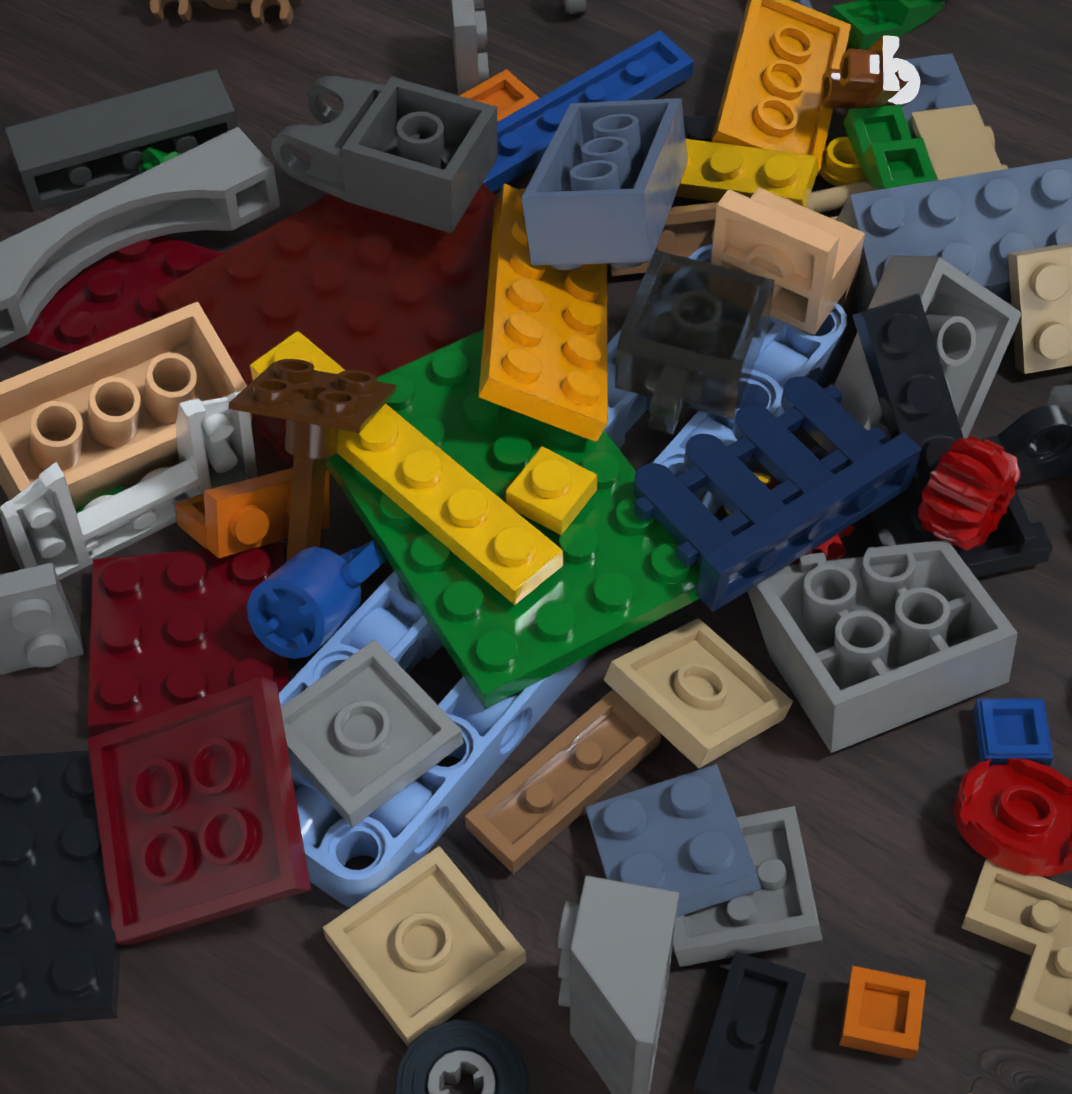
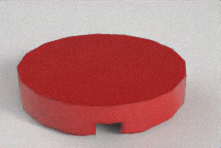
[952,758,1072,877]

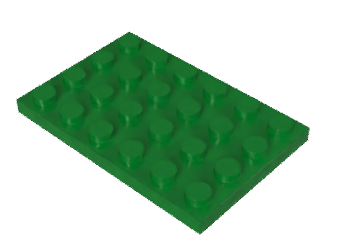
[326,329,701,709]

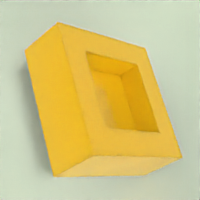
[506,447,597,536]

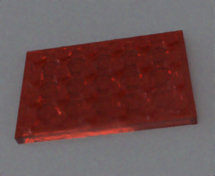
[155,183,497,468]

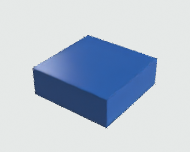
[973,699,1053,767]

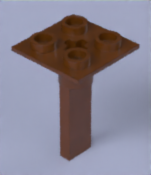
[229,359,397,562]

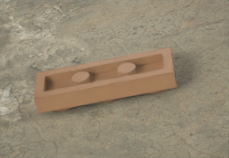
[465,689,661,874]

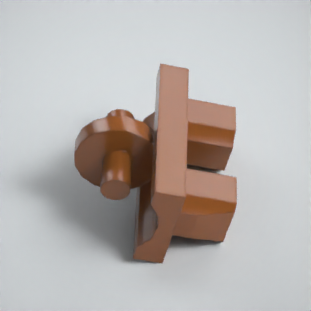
[822,36,920,113]

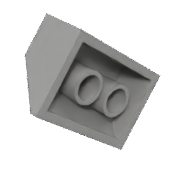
[834,255,1022,443]
[558,875,679,1094]

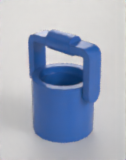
[247,540,386,659]

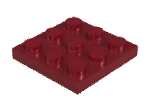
[3,235,227,361]
[87,542,291,737]
[87,677,311,945]

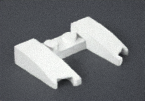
[0,391,258,580]

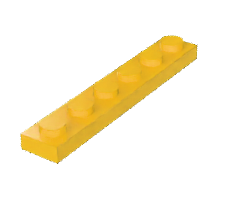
[250,331,563,605]

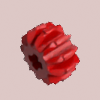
[918,436,1020,551]

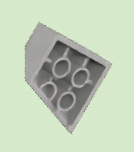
[748,540,1018,753]

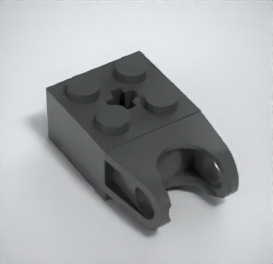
[271,76,497,233]

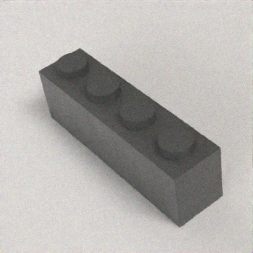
[5,69,238,211]

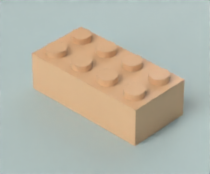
[0,301,254,510]

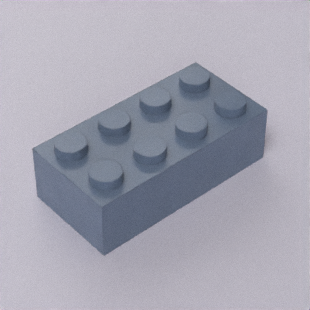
[522,98,688,270]
[836,158,1072,313]

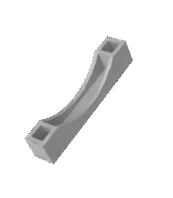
[0,127,280,348]

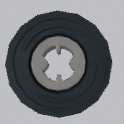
[394,1020,530,1094]

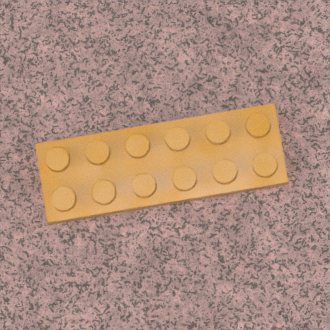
[478,184,608,442]

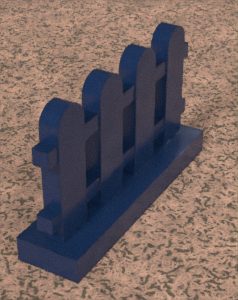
[633,377,922,612]

